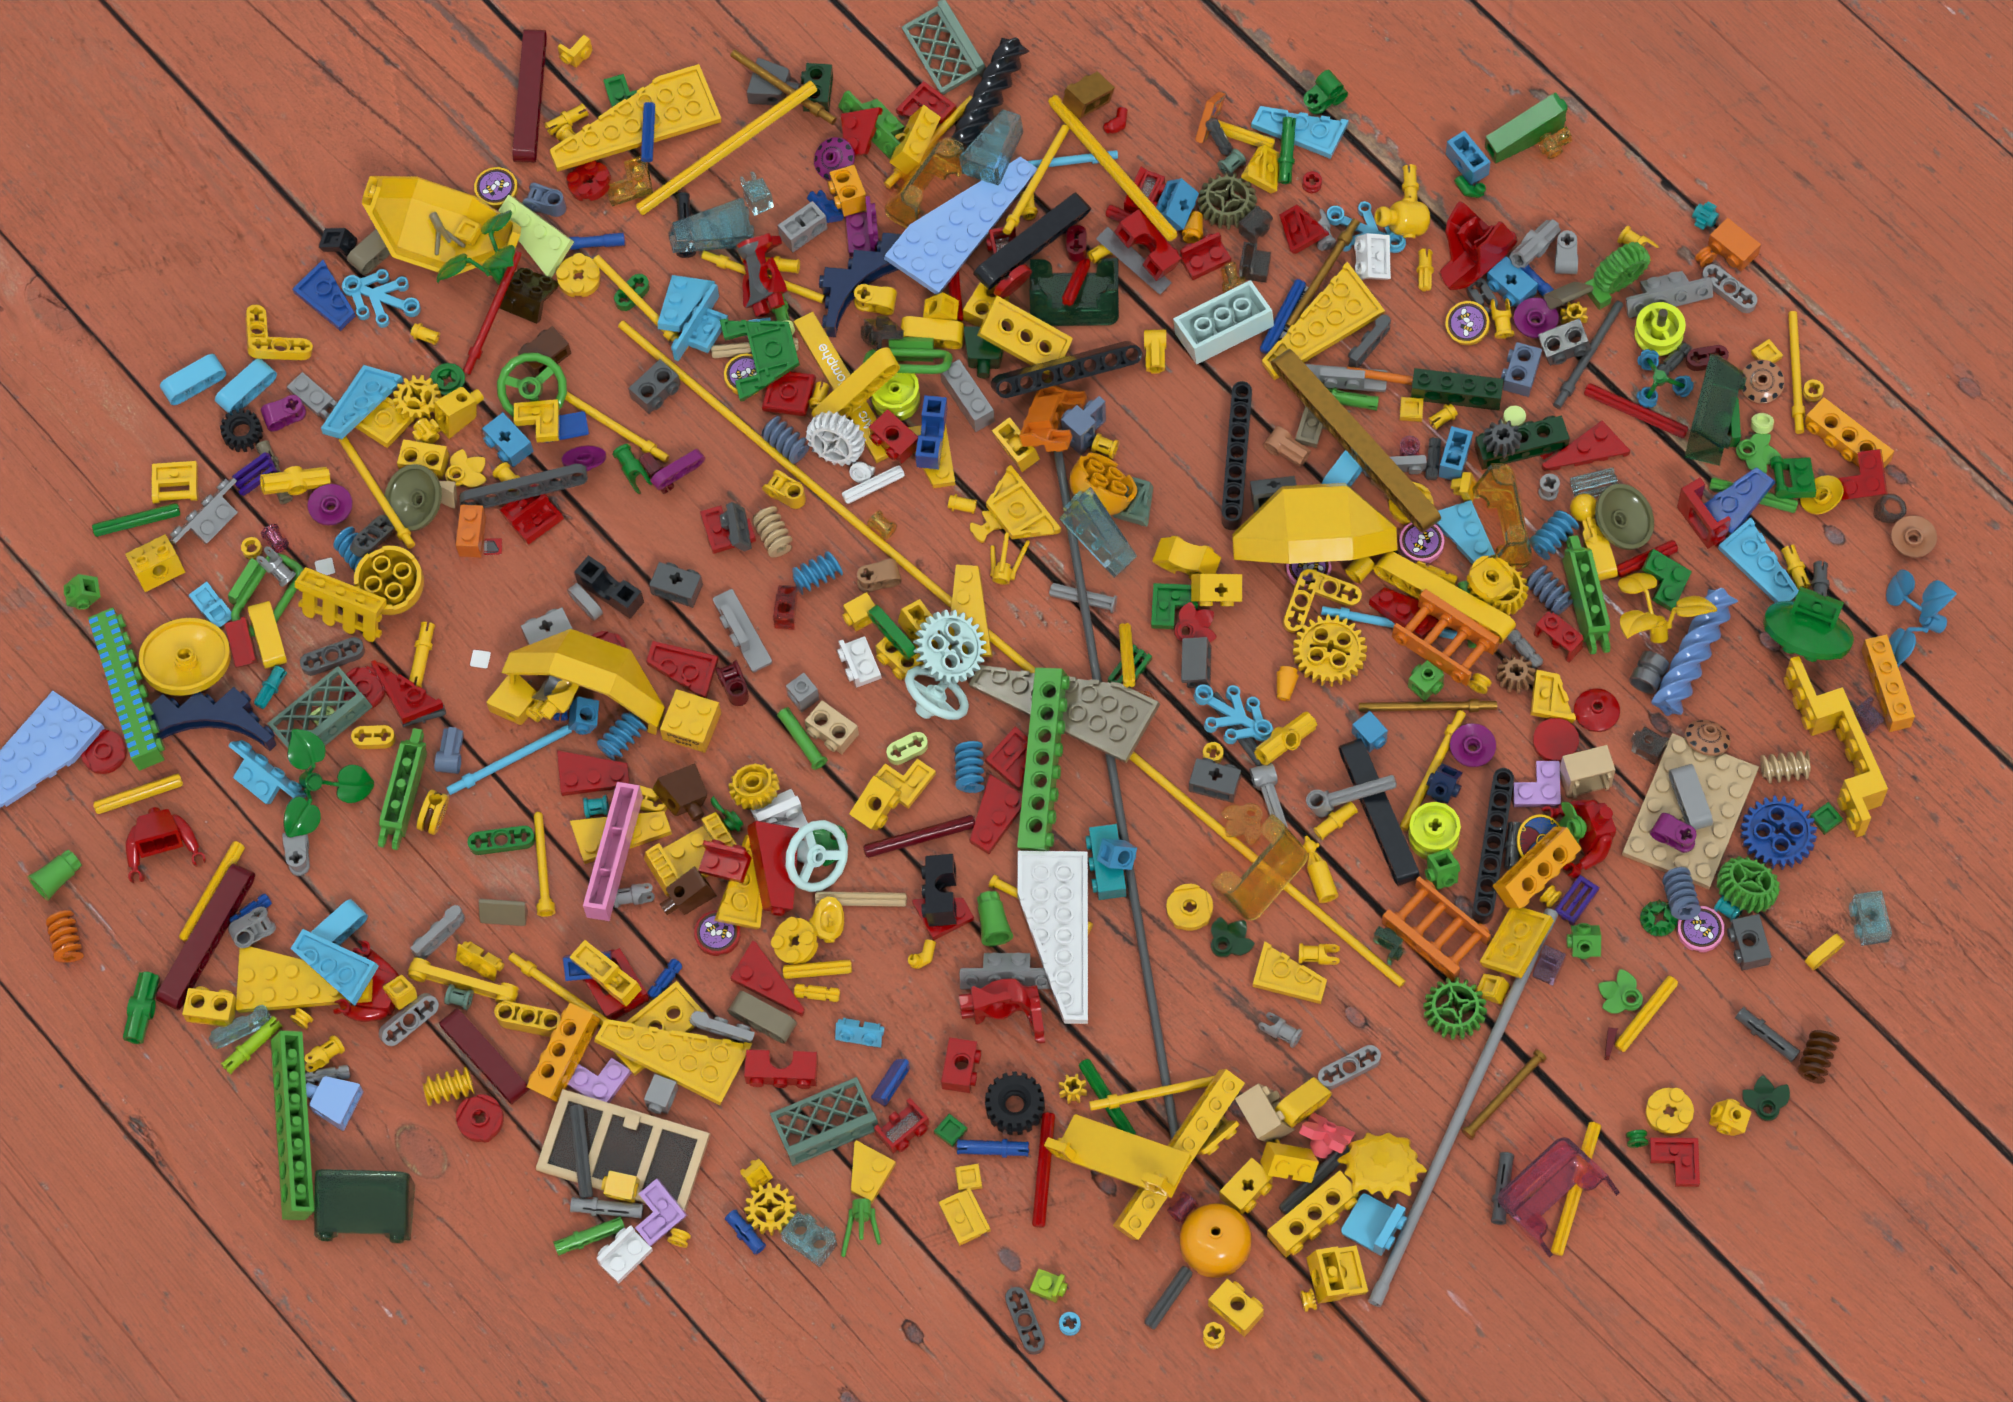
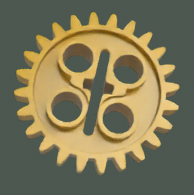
[1293,614,1367,687]

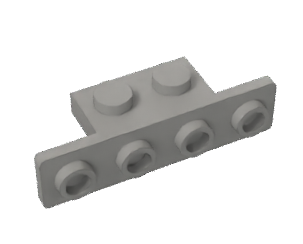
[1626,271,1713,318]
[1305,364,1387,392]
[169,478,238,544]
[713,589,772,672]
[960,952,1051,989]

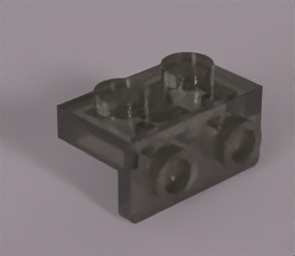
[861,316,904,351]

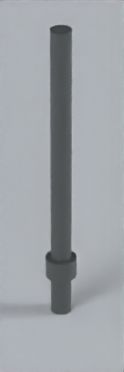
[1553,301,1624,409]

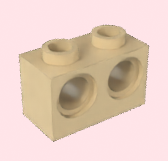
[805,701,859,754]

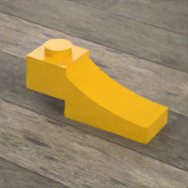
[569,940,642,1007]

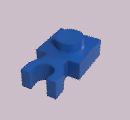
[807,190,844,223]

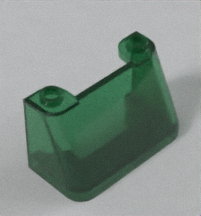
[1029,258,1119,326]
[314,1169,415,1243]

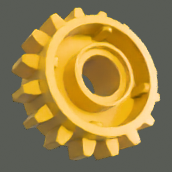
[729,763,780,810]

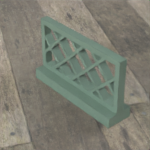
[901,0,986,95]
[267,666,372,748]
[770,1077,879,1166]

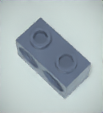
[1501,342,1542,397]

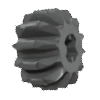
[1483,419,1522,459]

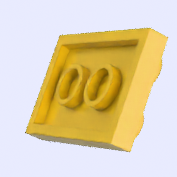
[1480,908,1554,978]

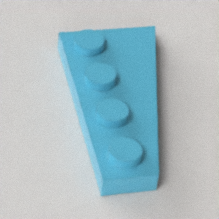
[1251,106,1349,159]

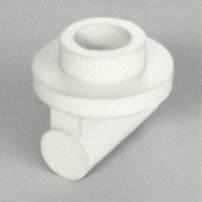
[849,461,876,483]

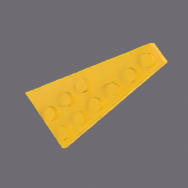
[1262,262,1385,380]
[236,946,373,1013]
[594,1019,752,1105]

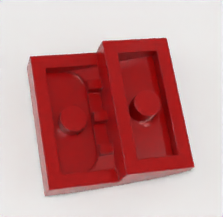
[499,484,564,545]

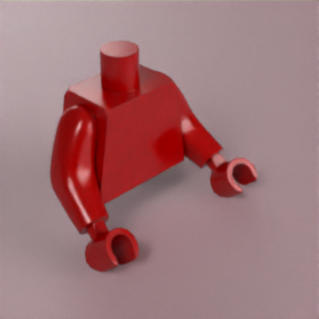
[1541,799,1616,879]
[126,807,206,883]
[333,940,406,1022]

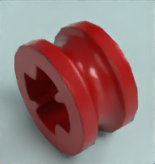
[1302,171,1322,194]

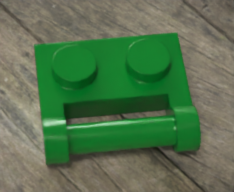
[1770,456,1816,499]

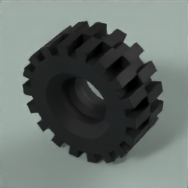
[985,1071,1045,1135]

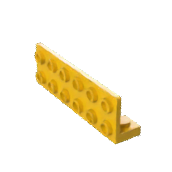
[1044,1114,1192,1198]

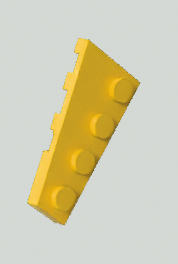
[948,565,993,657]
[714,835,762,930]

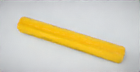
[1119,623,1136,688]
[93,774,183,814]
[1615,976,1678,1052]

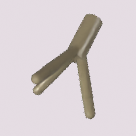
[429,212,465,256]

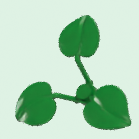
[436,210,515,285]
[284,729,374,838]

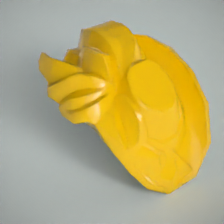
[809,896,844,943]

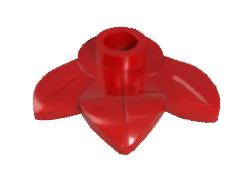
[1174,602,1217,642]

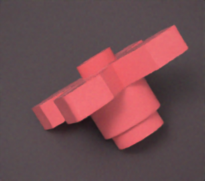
[1299,1113,1355,1158]

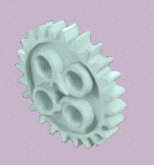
[913,610,986,684]

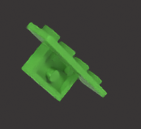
[838,91,905,159]

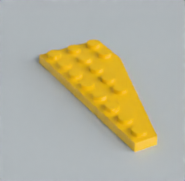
[550,64,721,172]

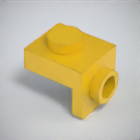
[558,35,592,68]

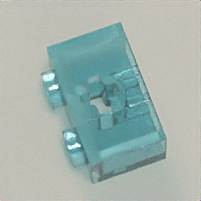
[1849,890,1892,946]

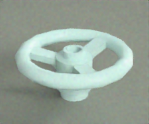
[905,666,969,720]
[785,820,848,892]

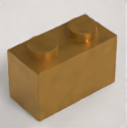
[1062,71,1115,119]

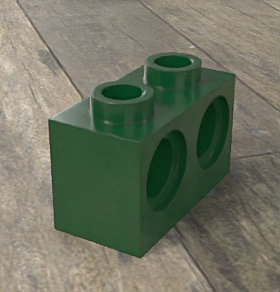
[801,63,834,112]

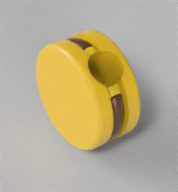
[416,789,449,835]

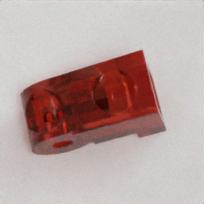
[773,585,798,630]

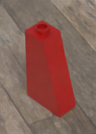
[747,821,799,916]

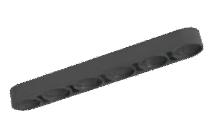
[459,464,588,509]

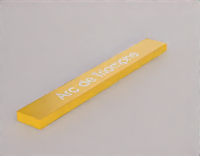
[793,312,889,464]

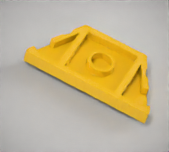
[986,465,1061,539]

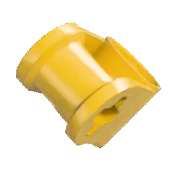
[854,284,897,315]
[762,470,806,509]

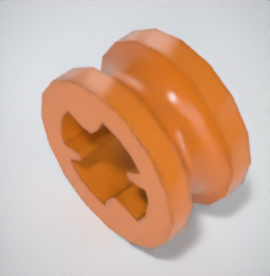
[1695,246,1717,268]

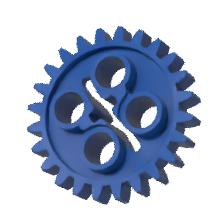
[1740,796,1817,870]

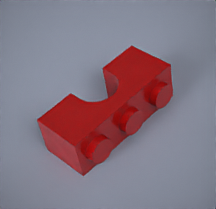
[1114,209,1181,281]
[744,1049,818,1089]

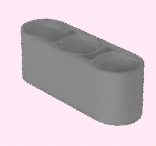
[1669,764,1713,830]

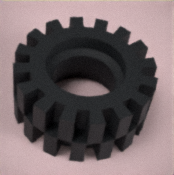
[220,409,263,452]

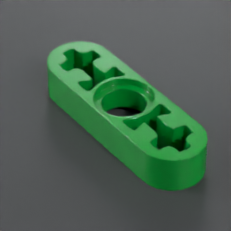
[867,605,917,660]
[467,826,535,855]

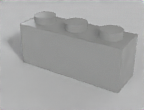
[941,359,995,432]

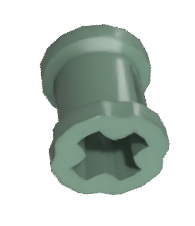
[1217,149,1246,177]
[444,984,474,1010]

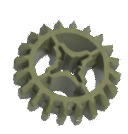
[1198,172,1257,230]

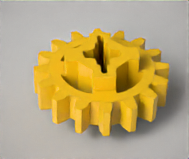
[393,375,442,422]
[744,1183,797,1236]

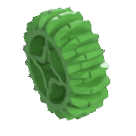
[1594,242,1651,294]
[1716,856,1780,914]
[1423,977,1487,1041]

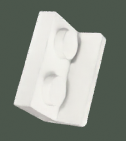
[1354,233,1391,280]
[837,636,882,688]
[596,1225,653,1284]

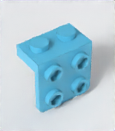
[1341,1193,1407,1256]

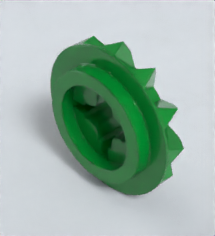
[430,363,465,396]
[1640,899,1678,937]

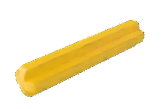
[1218,120,1275,149]
[783,960,852,979]

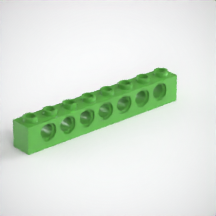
[1017,668,1070,851]
[271,1031,314,1220]

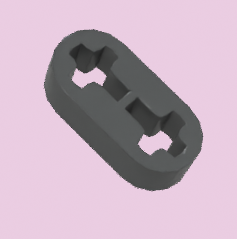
[1466,277,1498,317]

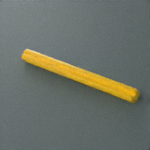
[1551,1122,1601,1256]

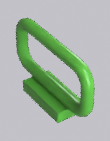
[863,337,953,374]
[228,553,303,637]

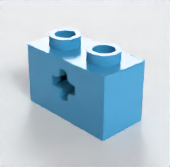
[1446,130,1491,185]
[1156,178,1199,231]
[1486,256,1538,308]
[482,412,534,467]
[1438,426,1473,480]

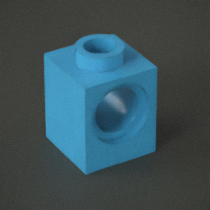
[568,696,599,735]
[1352,711,1388,753]
[1097,838,1137,870]

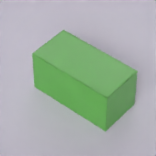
[1585,278,1612,310]

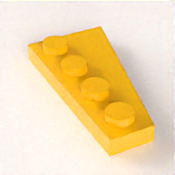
[570,811,672,864]

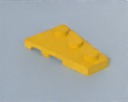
[908,424,956,489]
[1253,941,1327,1004]

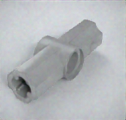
[1509,219,1561,268]

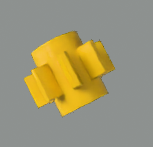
[1560,302,1588,324]
[412,418,441,444]
[1059,1074,1087,1104]

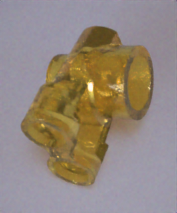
[1538,126,1572,159]
[1221,262,1246,293]

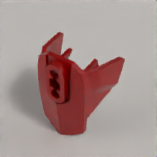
[1440,201,1517,290]

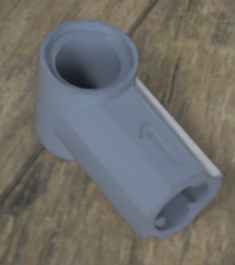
[434,727,464,774]

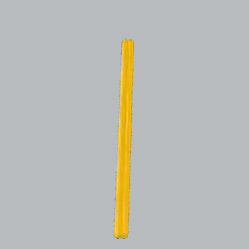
[636,81,817,215]
[1048,95,1178,241]

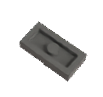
[720,502,752,552]

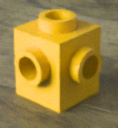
[1709,1099,1751,1136]

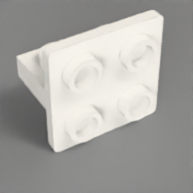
[750,789,808,829]

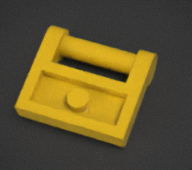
[152,461,199,504]

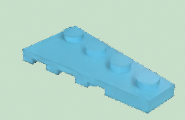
[321,365,404,439]
[1718,518,1799,603]
[291,929,379,1006]

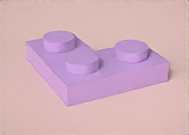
[1513,761,1561,807]
[567,1058,631,1103]
[635,1178,688,1246]

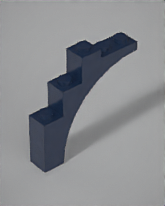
[819,233,902,337]
[151,687,276,751]

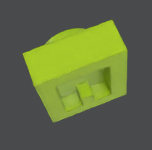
[1030,1269,1068,1303]

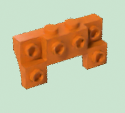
[1019,385,1087,452]

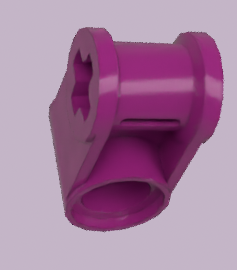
[260,395,306,431]
[1650,813,1697,853]

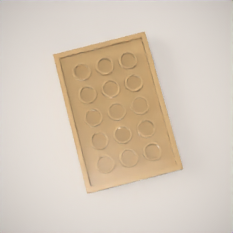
[1622,733,1759,889]

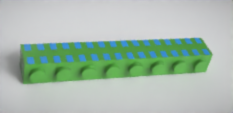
[88,608,165,771]

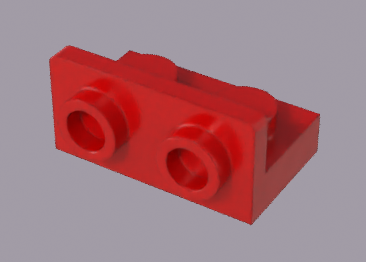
[1180,232,1231,281]
[698,839,752,884]

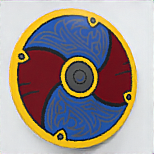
[1517,814,1561,870]

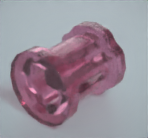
[1400,436,1420,456]
[261,524,289,553]
[1167,1192,1199,1224]

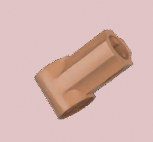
[1263,426,1311,467]

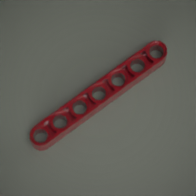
[512,29,547,163]
[156,863,255,1010]

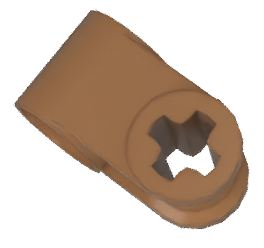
[857,559,902,593]

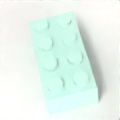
[1173,280,1274,365]

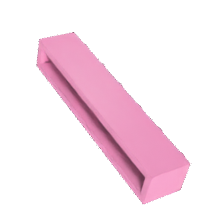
[583,782,643,921]

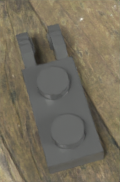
[1348,314,1391,368]

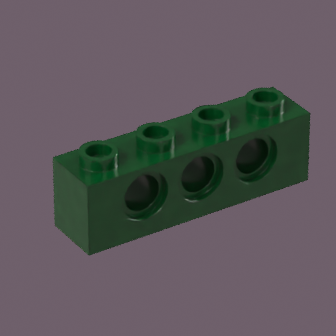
[1411,368,1504,411]
[1474,415,1570,470]

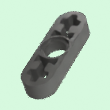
[350,515,394,557]
[300,637,365,676]
[1005,1287,1045,1355]

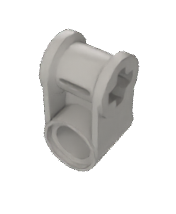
[1555,230,1578,274]
[282,833,310,876]
[228,906,276,948]

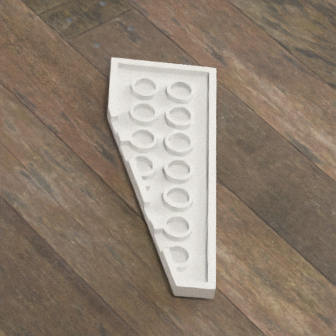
[1017,851,1088,1024]

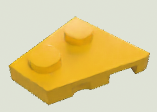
[1530,670,1576,723]

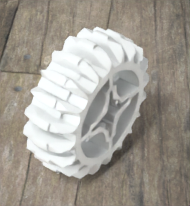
[806,411,866,466]

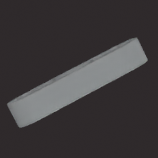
[1702,264,1757,313]
[378,993,439,1046]
[1318,1045,1381,1090]

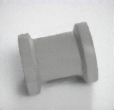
[1538,474,1560,501]

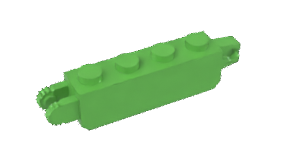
[1562,535,1610,655]
[378,728,427,850]

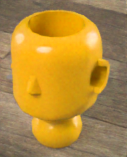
[1374,198,1430,239]

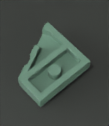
[1112,477,1153,527]

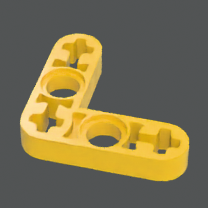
[245,305,313,360]
[1283,569,1362,633]

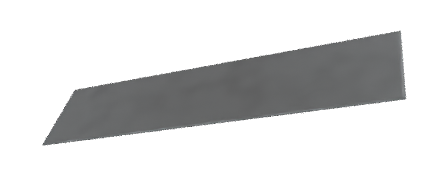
[1096,227,1172,295]

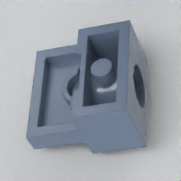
[1061,396,1106,455]

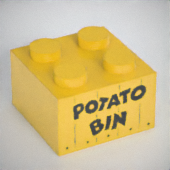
[660,689,721,753]

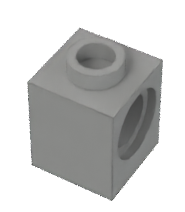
[786,673,819,712]
[644,1074,679,1114]

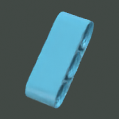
[160,354,226,405]
[215,359,277,415]
[1321,450,1363,487]
[311,899,368,946]

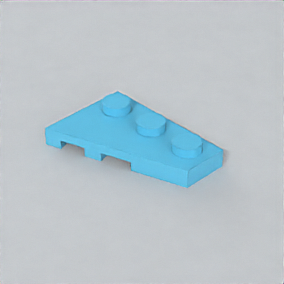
[1436,500,1496,564]

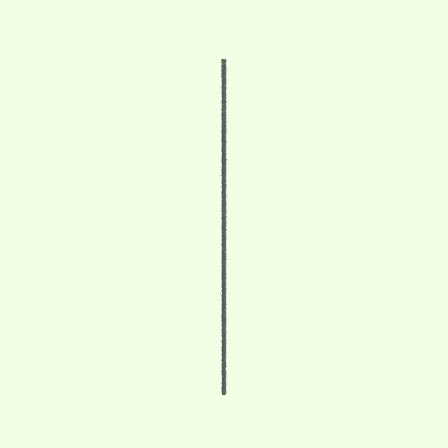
[1053,451,1179,1139]

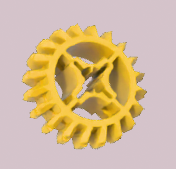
[1467,560,1529,616]

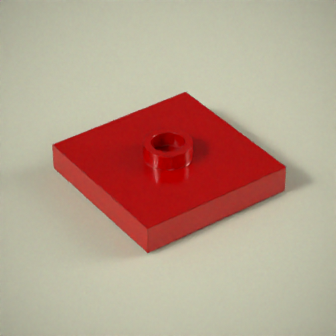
[762,371,816,417]

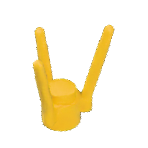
[990,532,1030,585]

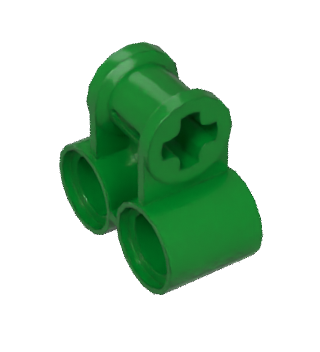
[1303,70,1348,115]

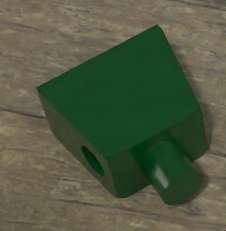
[964,326,1006,379]

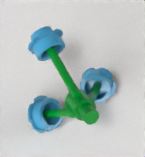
[1636,349,1694,408]

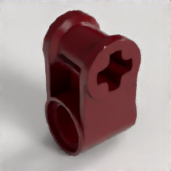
[715,660,749,706]

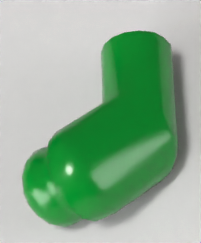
[1454,175,1486,198]

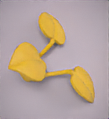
[1618,573,1717,643]

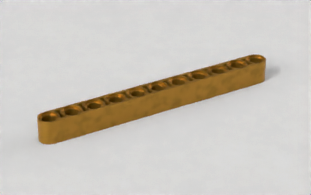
[1271,349,1441,533]

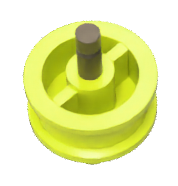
[1634,302,1686,356]

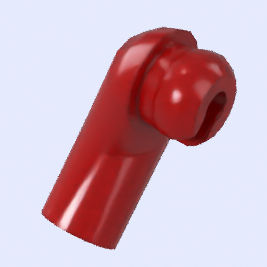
[1103,107,1128,134]

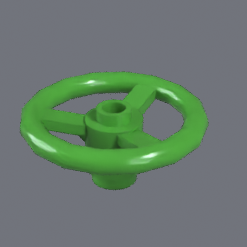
[497,353,567,418]

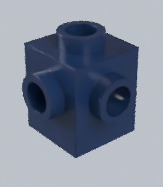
[1426,763,1463,804]

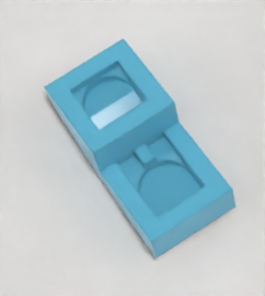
[188,582,231,628]

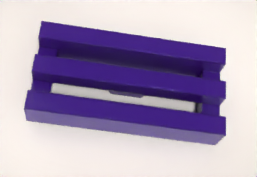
[232,452,277,496]
[1555,875,1600,926]

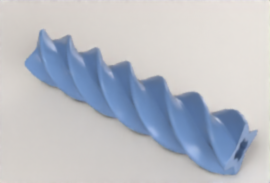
[1651,588,1738,716]

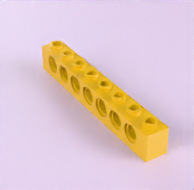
[1113,1069,1245,1240]

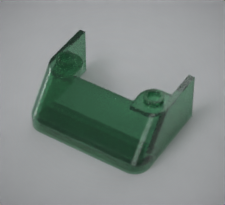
[1685,353,1747,466]

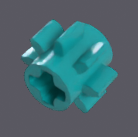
[1692,201,1719,230]

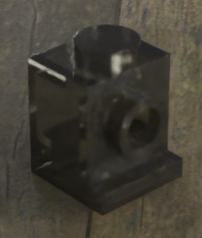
[1239,206,1273,246]
[1630,726,1669,765]

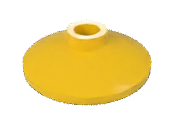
[1800,475,1844,515]

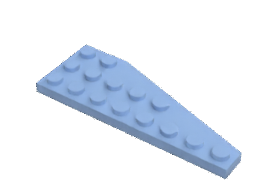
[884,157,1037,295]
[0,691,104,808]

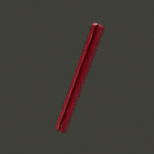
[863,815,975,858]

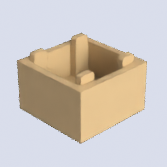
[1560,745,1615,799]
[1235,1083,1295,1143]

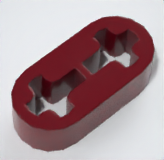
[1066,225,1087,262]
[1686,345,1729,371]

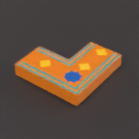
[1195,92,1226,144]

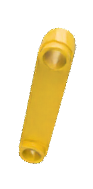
[407,958,519,1003]

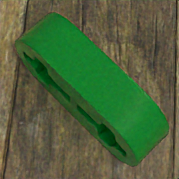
[614,274,650,311]

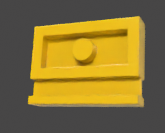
[939,1187,991,1246]

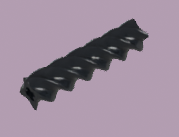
[948,37,1030,157]

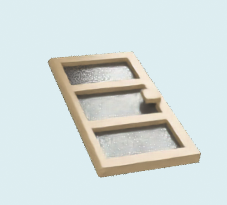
[536,1089,711,1212]

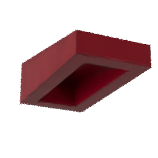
[1604,1027,1618,1060]

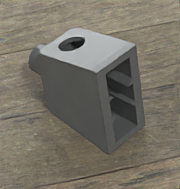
[747,58,801,105]

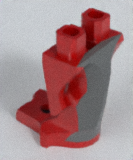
[736,233,788,317]

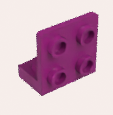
[846,196,879,257]

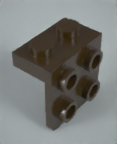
[499,268,559,324]

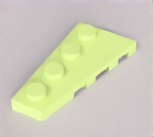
[498,195,574,278]

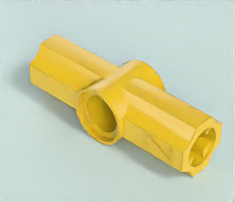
[260,466,330,495]
[1254,712,1317,766]

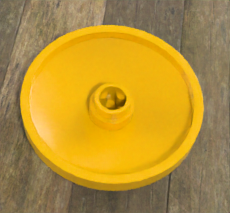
[139,618,231,696]

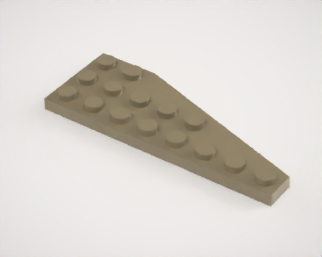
[969,665,1160,764]

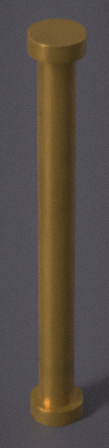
[1462,1049,1547,1140]

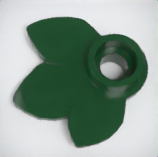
[1211,917,1255,957]
[1742,1075,1790,1121]

